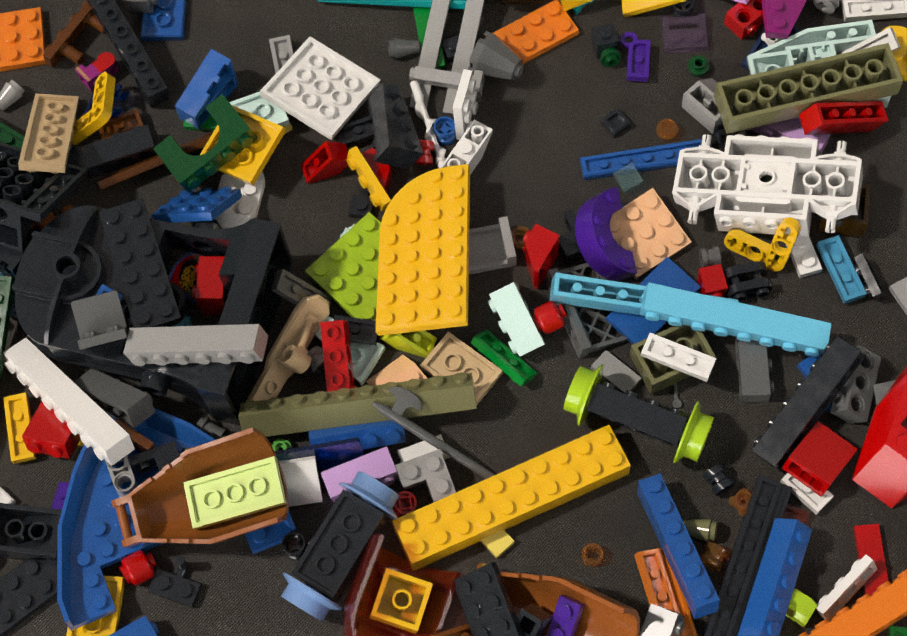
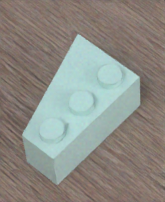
[488,282,545,357]

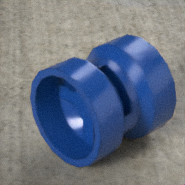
[434,116,456,146]

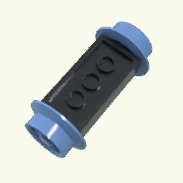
[281,471,399,622]

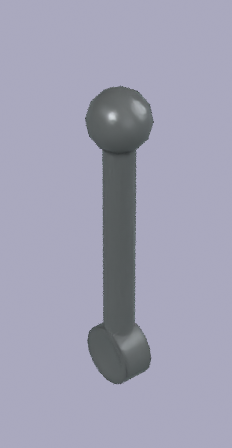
[672,383,682,409]

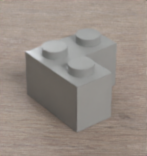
[395,449,456,503]

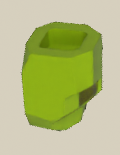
[786,588,818,627]

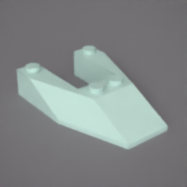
[747,20,891,108]

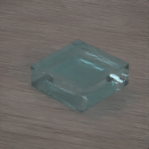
[613,162,643,193]

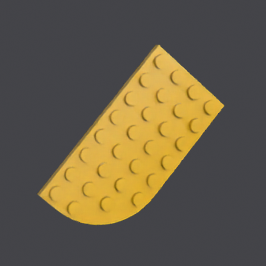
[376,164,470,336]

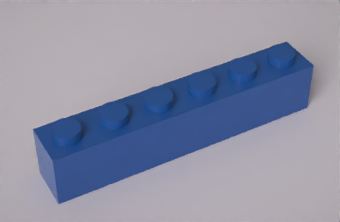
[637,473,720,619]
[738,518,812,636]

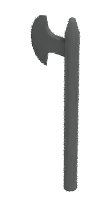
[372,386,496,479]

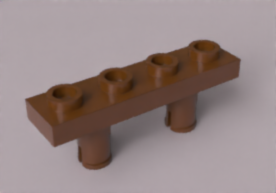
[43,0,105,68]

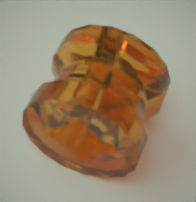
[700,542,729,572]

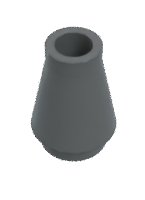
[388,38,420,59]

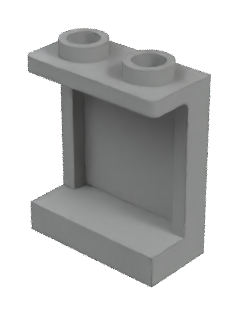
[469,216,517,275]

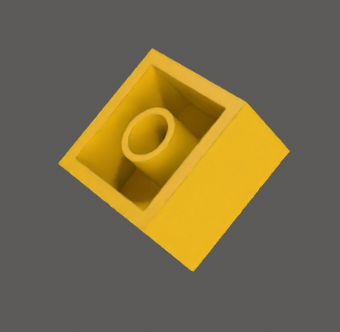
[369,568,433,634]

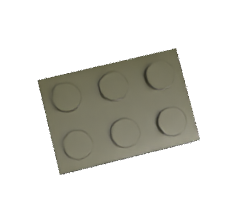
[630,325,716,394]

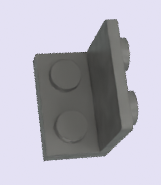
[71,290,129,350]

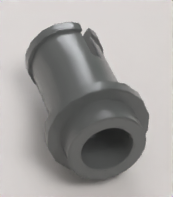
[196,417,227,440]

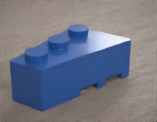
[175,49,239,130]

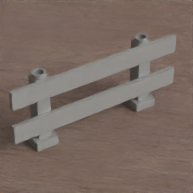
[409,0,485,115]

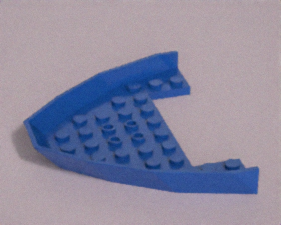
[57,408,297,631]

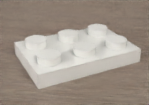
[453,69,478,140]

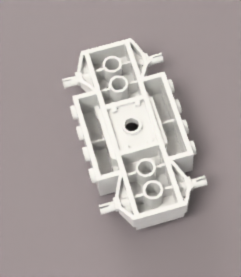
[672,134,863,237]

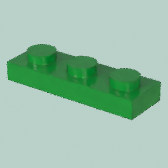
[471,329,537,387]

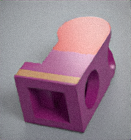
[75,52,119,92]

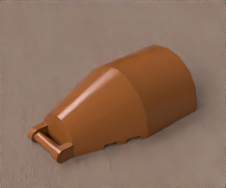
[111,427,289,548]
[477,563,640,636]

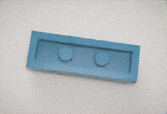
[816,235,867,304]

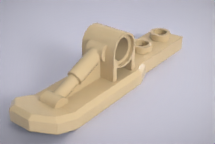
[246,294,330,402]

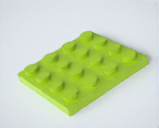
[305,212,381,321]

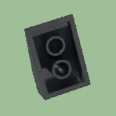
[0,503,62,559]

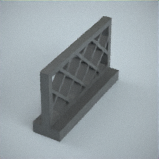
[545,263,628,359]

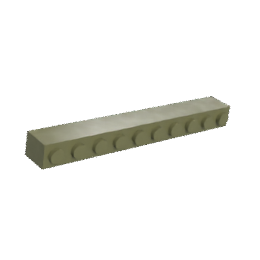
[238,372,477,437]

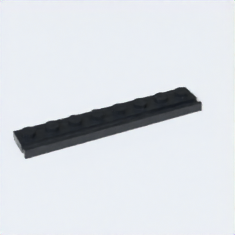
[703,474,792,636]

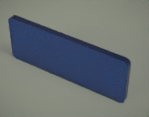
[275,438,365,470]

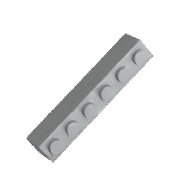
[123,324,268,366]

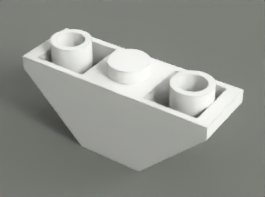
[440,119,493,175]

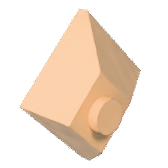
[366,355,427,386]

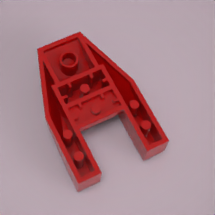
[852,366,907,508]

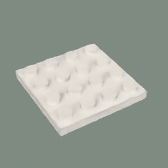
[260,36,380,140]

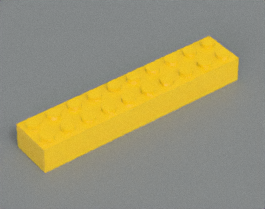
[392,425,631,571]

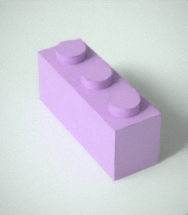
[321,446,399,504]

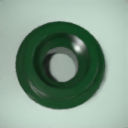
[600,47,622,67]
[688,56,710,77]

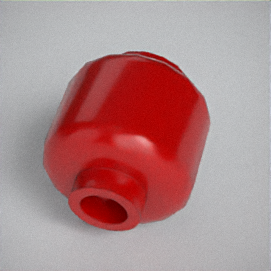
[531,301,567,334]
[119,550,157,586]

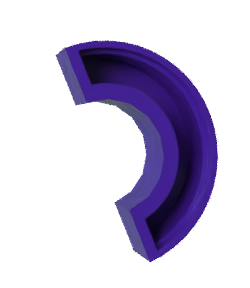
[575,187,637,282]

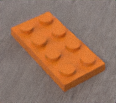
[484,0,579,64]

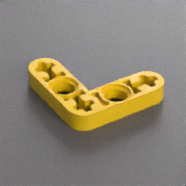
[71,72,116,146]
[724,217,801,271]

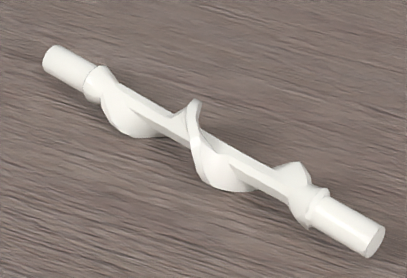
[410,80,446,168]

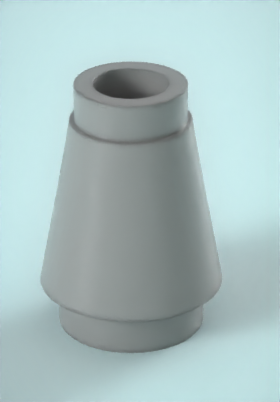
[0,79,25,111]

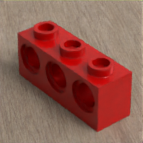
[724,0,764,40]
[320,320,355,392]

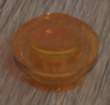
[656,119,678,140]

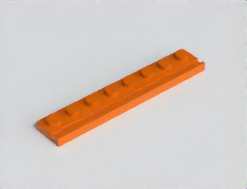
[634,548,698,636]

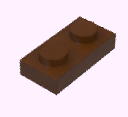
[99,109,144,139]

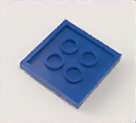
[151,187,242,223]

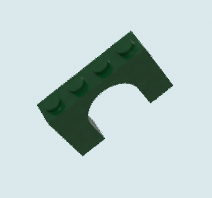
[153,94,257,193]

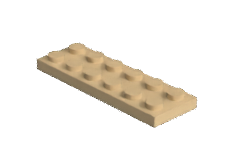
[18,93,79,174]

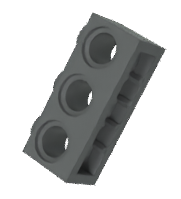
[830,346,881,424]

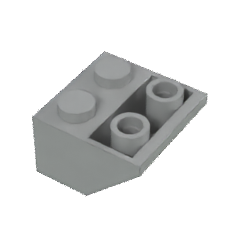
[681,78,723,134]

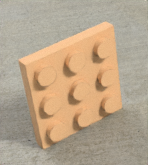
[610,188,691,280]

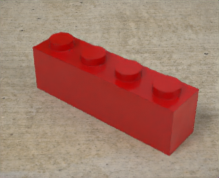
[799,101,889,135]

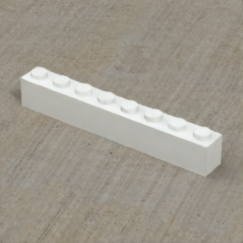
[3,338,135,466]

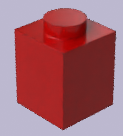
[697,264,728,298]

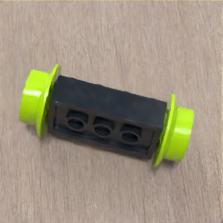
[563,364,714,464]

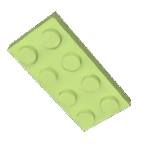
[183,456,287,530]

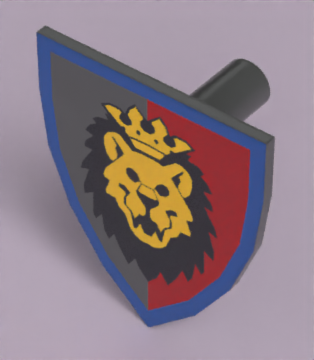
[168,252,201,306]

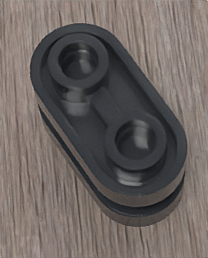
[723,261,773,302]

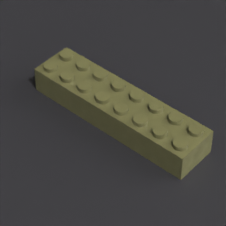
[714,43,903,134]

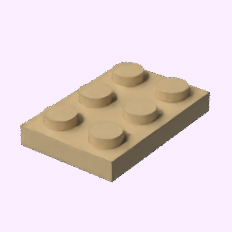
[420,332,503,406]

